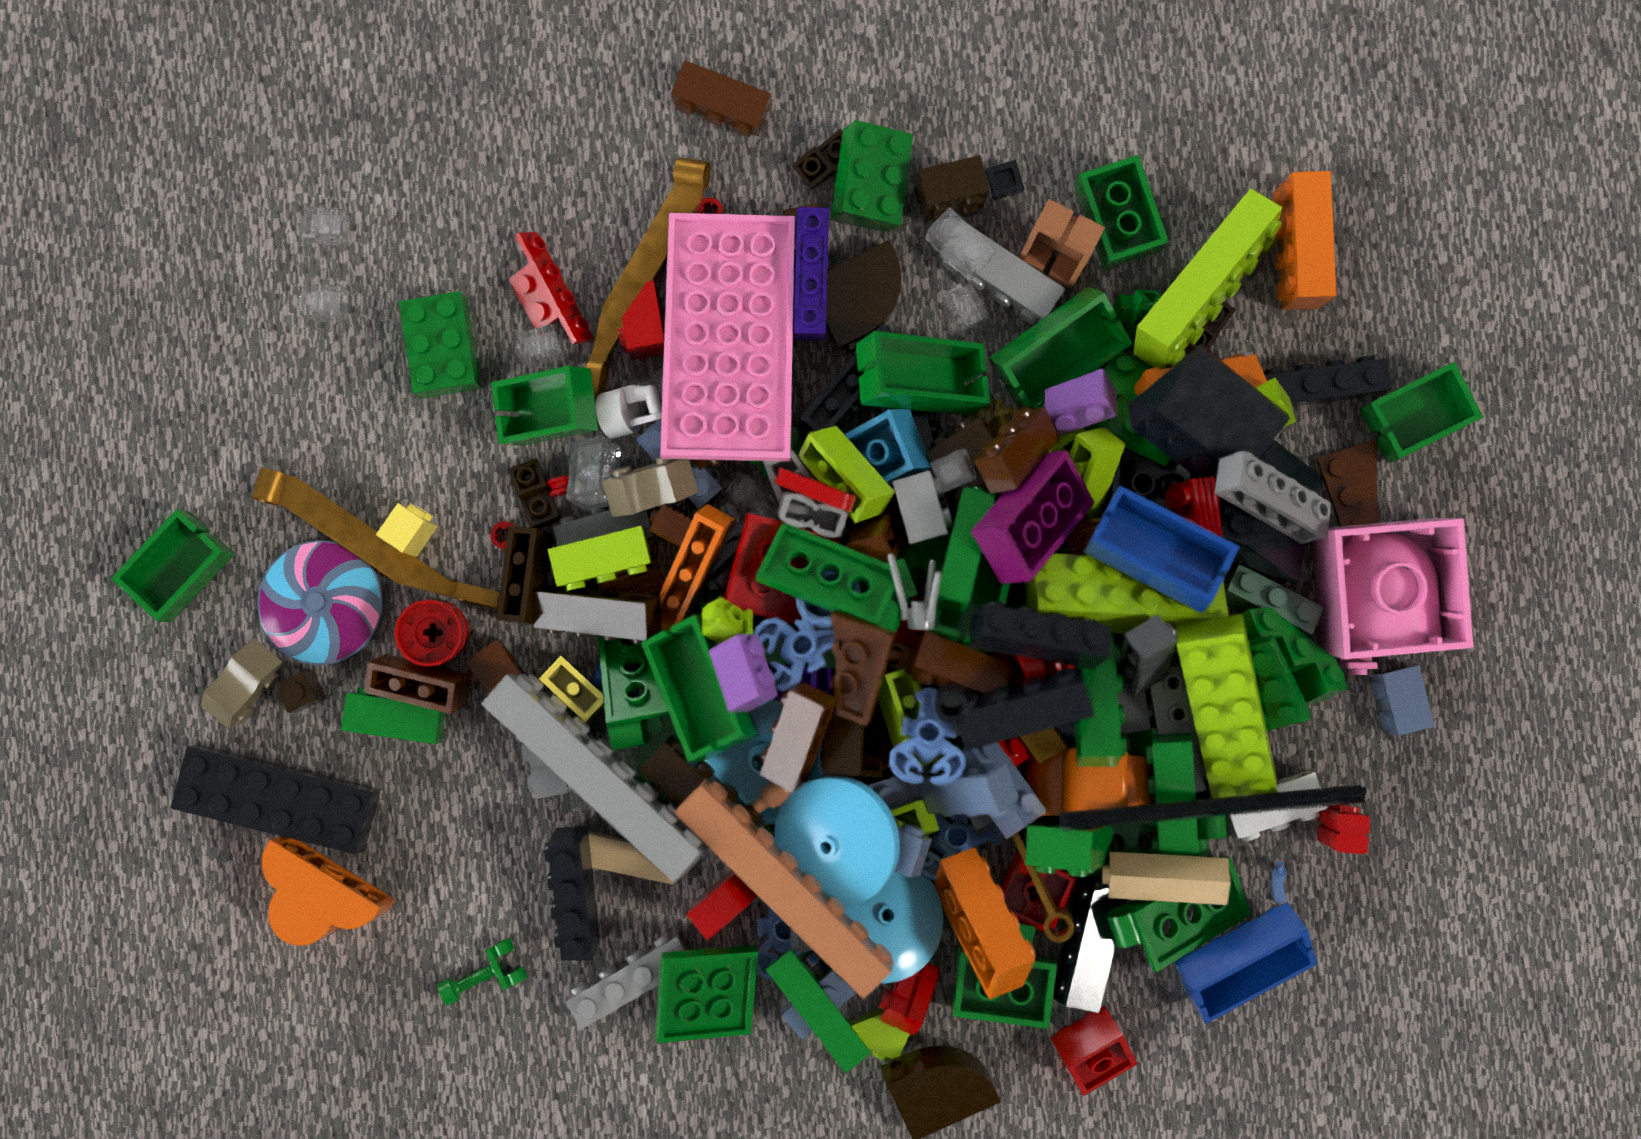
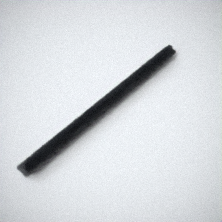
[1058,785,1367,831]

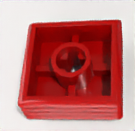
[1165,476,1223,538]
[1000,850,1077,932]

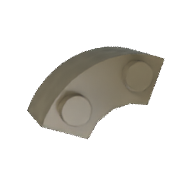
[601,456,699,517]
[200,638,282,729]

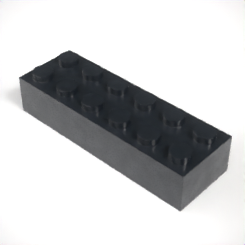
[170,745,381,854]

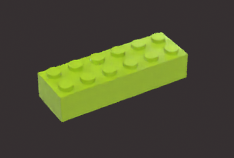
[1133,188,1283,369]
[1024,554,1229,634]
[1176,614,1278,799]

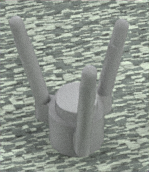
[888,553,941,630]

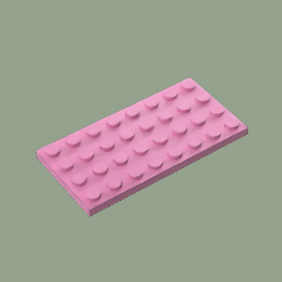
[660,213,795,461]

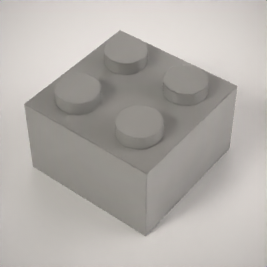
[892,471,954,546]

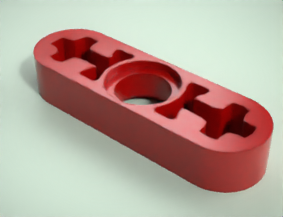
[775,468,856,512]

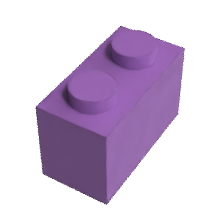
[1044,369,1117,436]
[709,634,778,712]

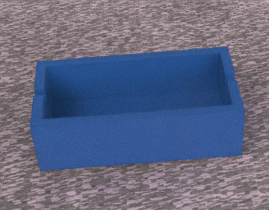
[1084,485,1239,613]
[1174,902,1317,1024]

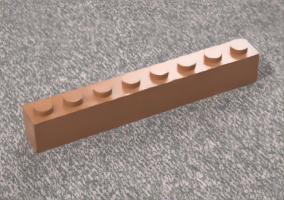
[674,778,894,999]

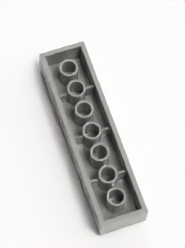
[481,674,710,882]

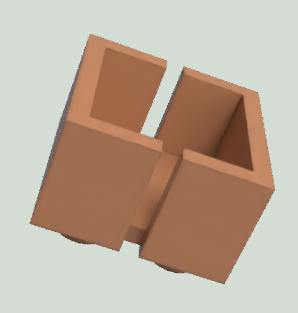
[1018,199,1105,290]

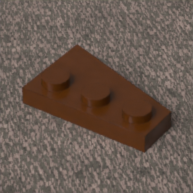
[1315,439,1378,526]
[831,610,897,726]

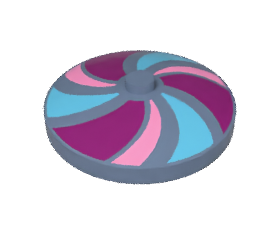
[258,540,385,665]

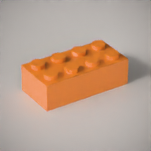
[1272,171,1337,310]
[933,847,1035,1000]

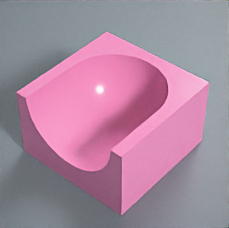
[1312,518,1473,659]

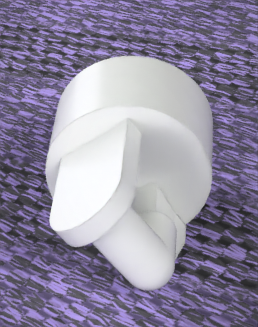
[595,385,662,439]

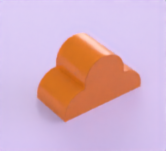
[1025,748,1153,825]
[262,836,396,946]

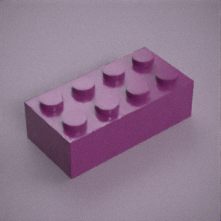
[971,450,1094,584]

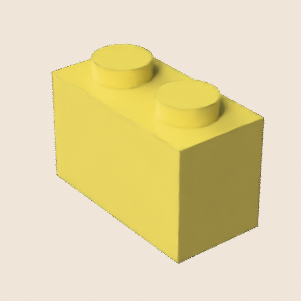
[376,503,438,557]
[539,656,604,724]

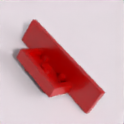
[509,232,594,344]

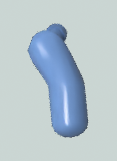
[1271,861,1287,904]

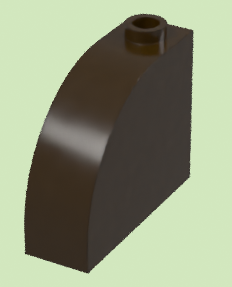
[826,240,901,353]
[880,1046,1001,1139]

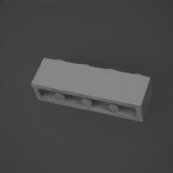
[939,220,1065,325]

